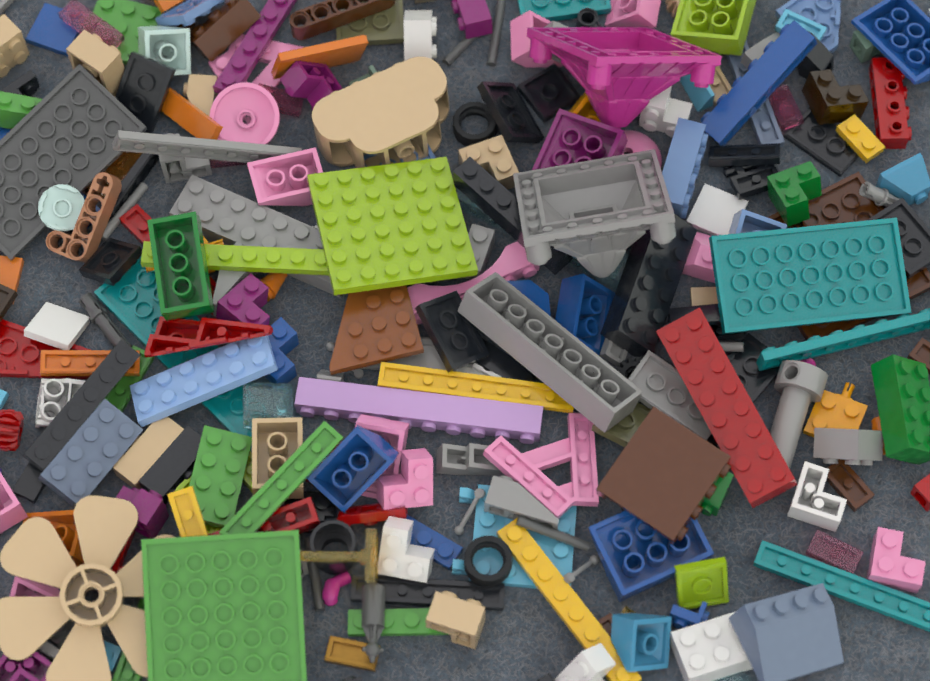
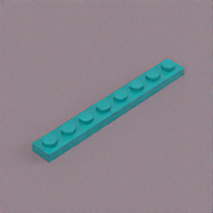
[756,308,930,371]
[753,540,930,632]

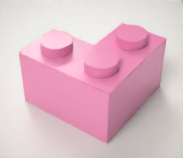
[377,448,433,510]
[867,527,926,594]

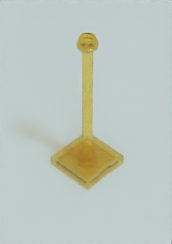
[300,529,379,584]

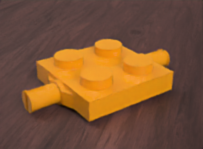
[803,382,868,459]

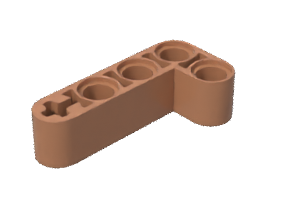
[46,172,122,263]

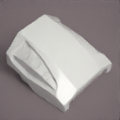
[35,378,87,428]

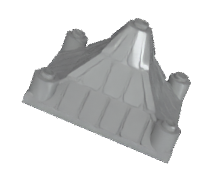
[513,149,676,278]

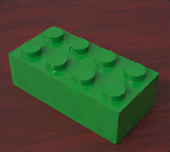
[147,211,214,321]
[871,354,930,465]

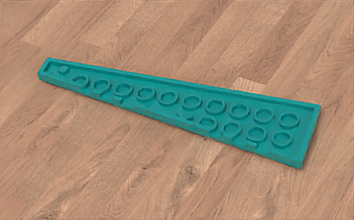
[94,257,267,453]

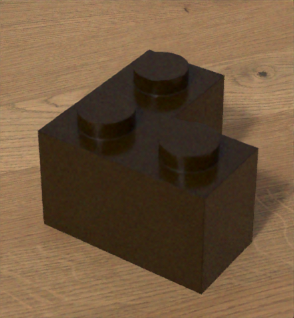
[802,69,869,125]

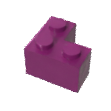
[280,60,343,110]
[216,273,270,325]
[116,485,169,539]
[0,652,52,681]

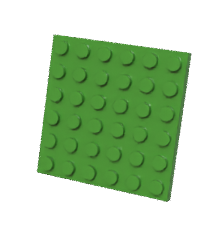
[141,530,307,681]

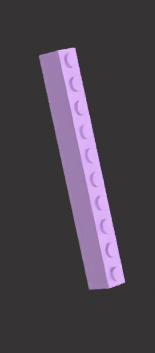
[294,377,543,444]

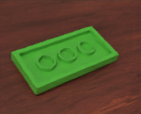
[189,425,252,529]

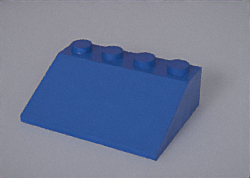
[851,0,930,85]
[588,510,714,602]

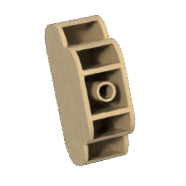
[312,57,449,168]

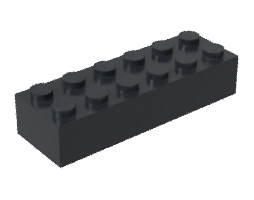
[600,214,697,357]

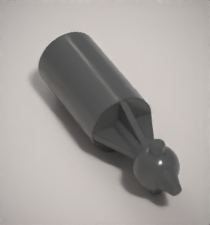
[361,584,385,663]

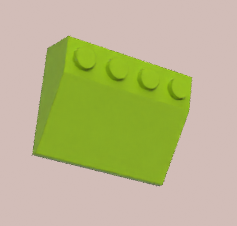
[671,0,756,56]

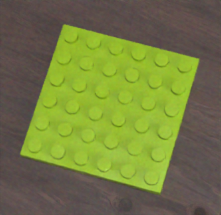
[307,157,478,295]

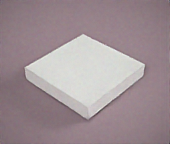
[686,184,748,236]
[24,302,90,350]

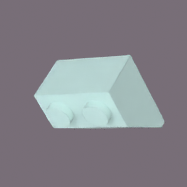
[138,26,191,75]

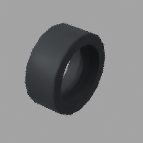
[453,102,496,146]
[464,536,512,587]

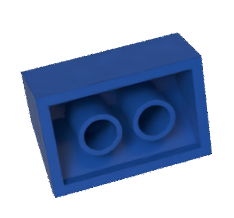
[555,273,615,358]
[307,425,399,513]

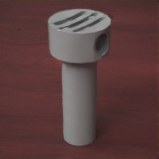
[770,360,828,469]

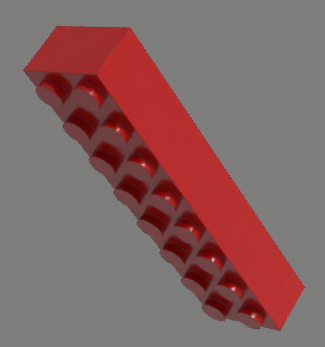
[656,307,797,508]

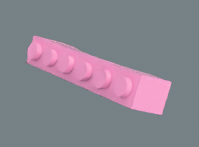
[407,242,539,324]

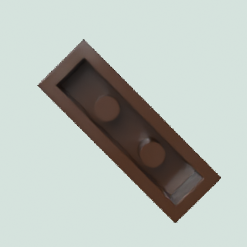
[190,0,261,62]

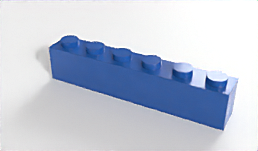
[700,20,817,146]

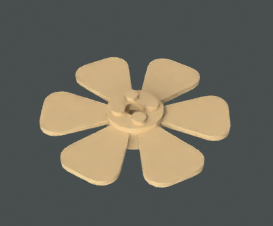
[0,495,174,681]

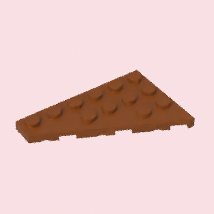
[329,285,424,375]

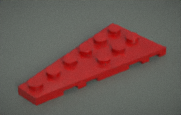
[0,319,90,379]

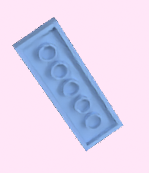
[130,336,278,427]

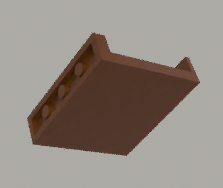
[596,406,732,545]

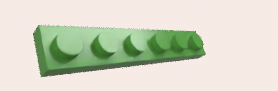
[219,421,343,535]

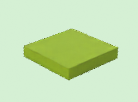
[674,557,729,610]

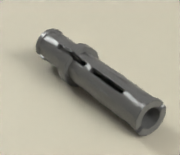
[79,293,132,347]

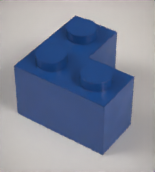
[265,317,299,391]

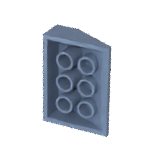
[729,583,844,681]

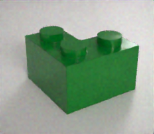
[767,161,822,227]

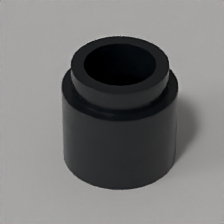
[310,520,358,574]

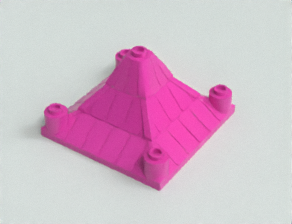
[527,27,722,129]

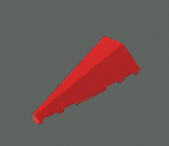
[144,316,273,357]

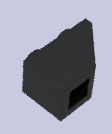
[798,31,834,79]

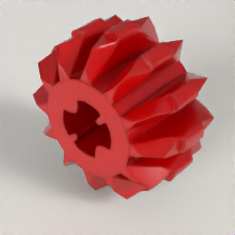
[0,409,24,452]

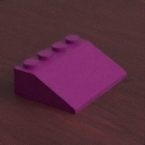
[532,108,628,170]

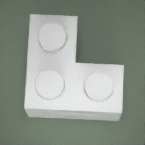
[404,10,437,61]
[639,86,692,137]
[787,461,847,532]
[377,516,435,583]
[554,643,616,681]

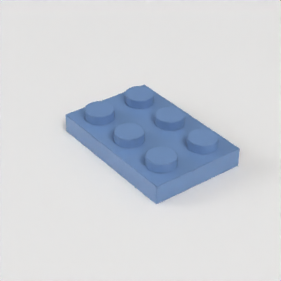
[155,0,225,27]

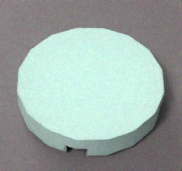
[38,184,85,232]

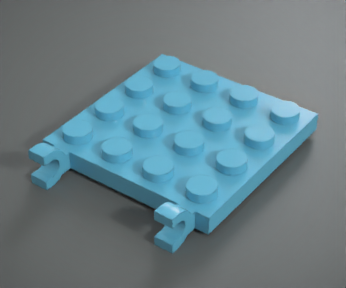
[452,484,577,589]

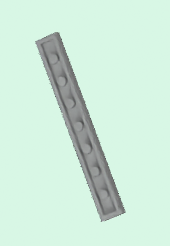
[112,130,302,163]

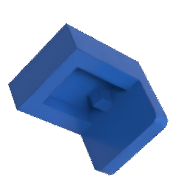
[669,601,710,629]

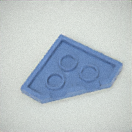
[775,0,841,53]

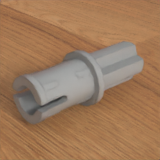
[859,182,899,207]

